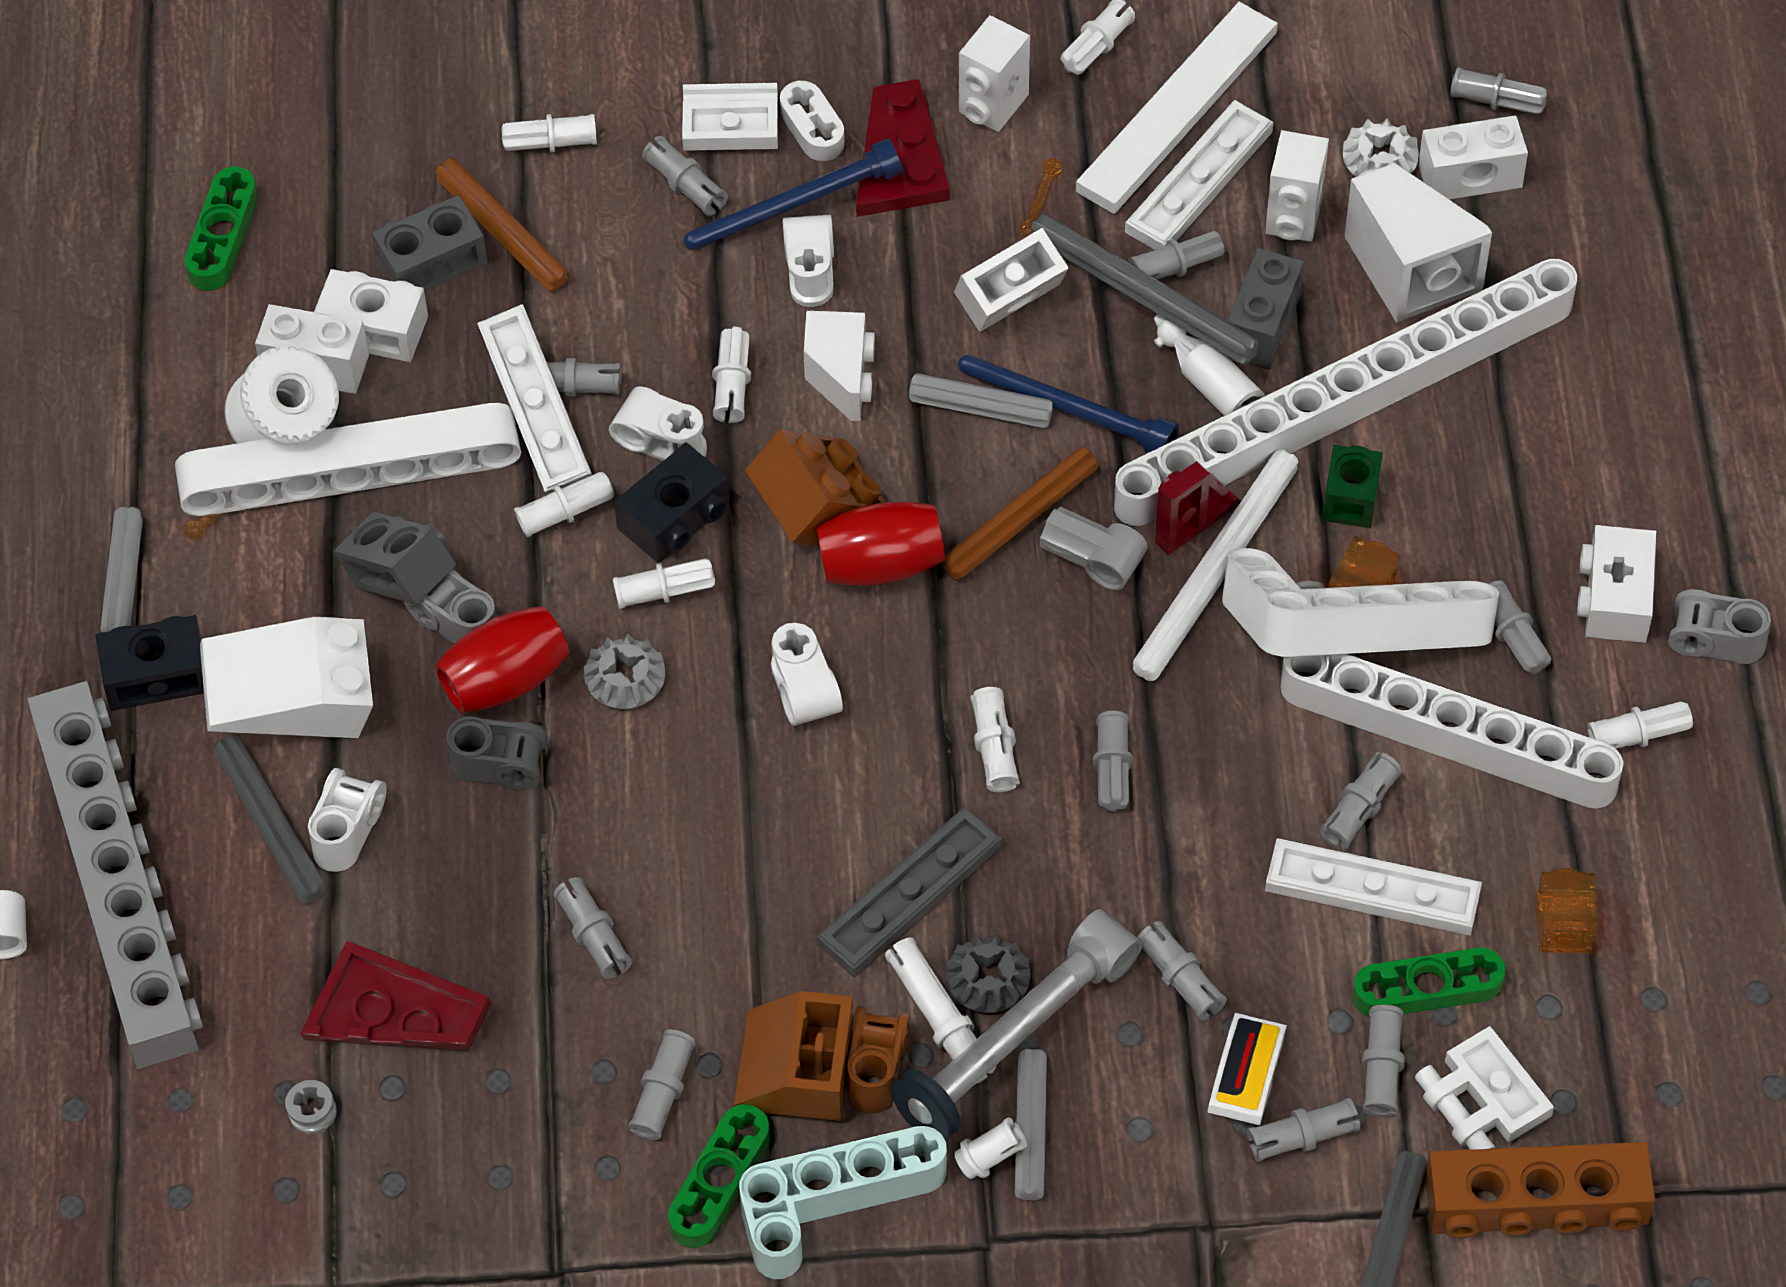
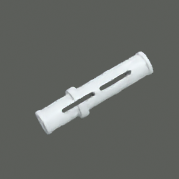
[885,938,996,1083]

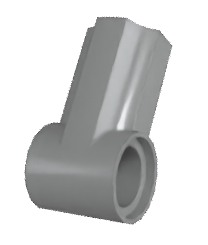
[1040,507,1148,591]

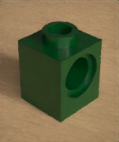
[1322,444,1383,528]

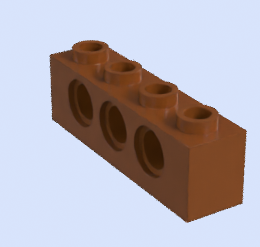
[1425,1142,1655,1238]

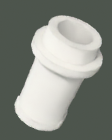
[955,1117,1027,1179]

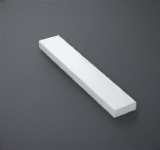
[1076,2,1277,214]

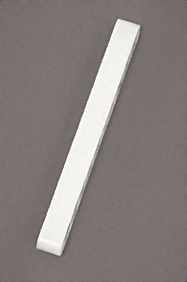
[1114,259,1577,526]

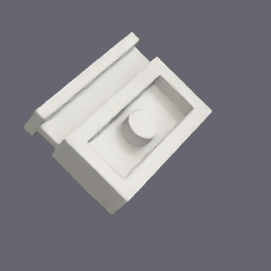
[682,83,778,151]

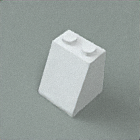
[1345,163,1492,323]

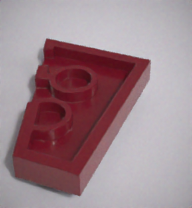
[856,79,950,217]
[300,941,492,1050]

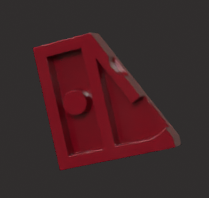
[1155,461,1241,555]

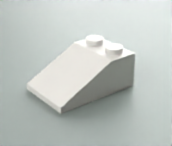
[200,617,373,738]

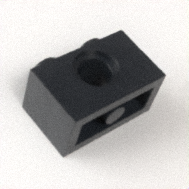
[614,442,730,563]
[95,615,204,711]

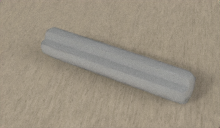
[909,373,1053,428]
[100,507,143,632]
[1015,1049,1047,1201]

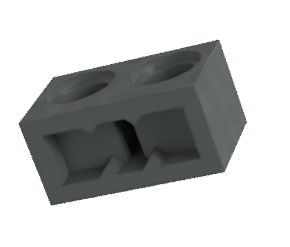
[372,195,488,292]
[1226,248,1304,370]
[333,511,456,605]

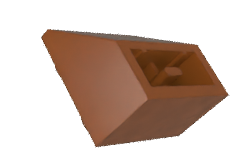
[745,429,885,546]
[734,991,854,1121]

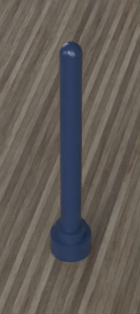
[684,138,903,250]
[958,355,1179,454]

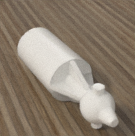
[1154,314,1265,416]

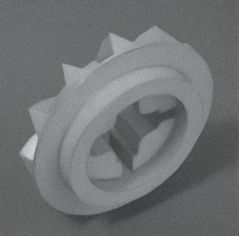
[584,634,665,709]

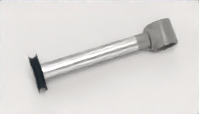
[891,909,1143,1143]

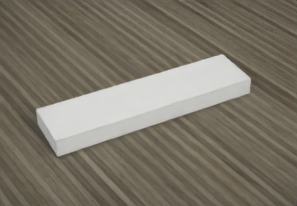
[1125,100,1273,250]
[477,304,592,495]
[1265,838,1482,936]

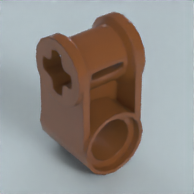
[847,1006,911,1113]

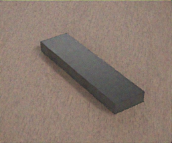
[817,807,1002,978]

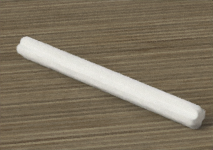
[1133,449,1298,681]

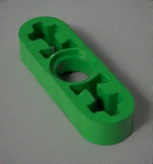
[184,166,258,291]
[1352,947,1506,1017]
[668,1104,770,1248]

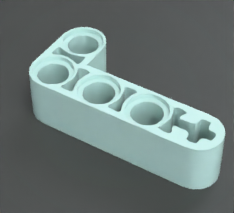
[739,1126,947,1279]

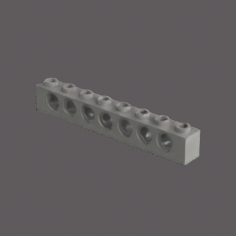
[27,681,203,1069]

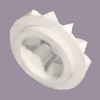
[1343,118,1419,177]

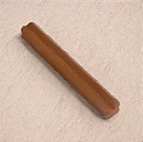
[436,158,568,292]
[941,447,1098,580]

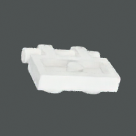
[1415,1026,1554,1150]

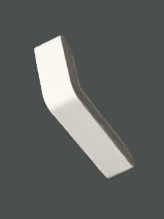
[1222,548,1499,657]

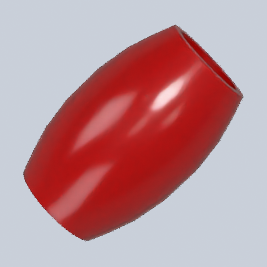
[816,501,945,586]
[435,606,569,714]

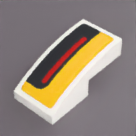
[1208,1013,1287,1125]

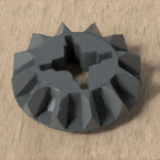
[946,933,1030,1013]

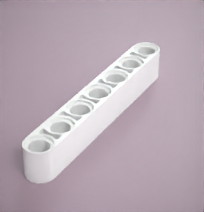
[175,403,521,516]
[1280,654,1623,809]

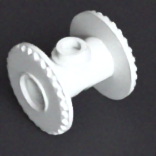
[225,346,339,443]

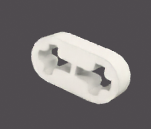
[780,81,845,161]

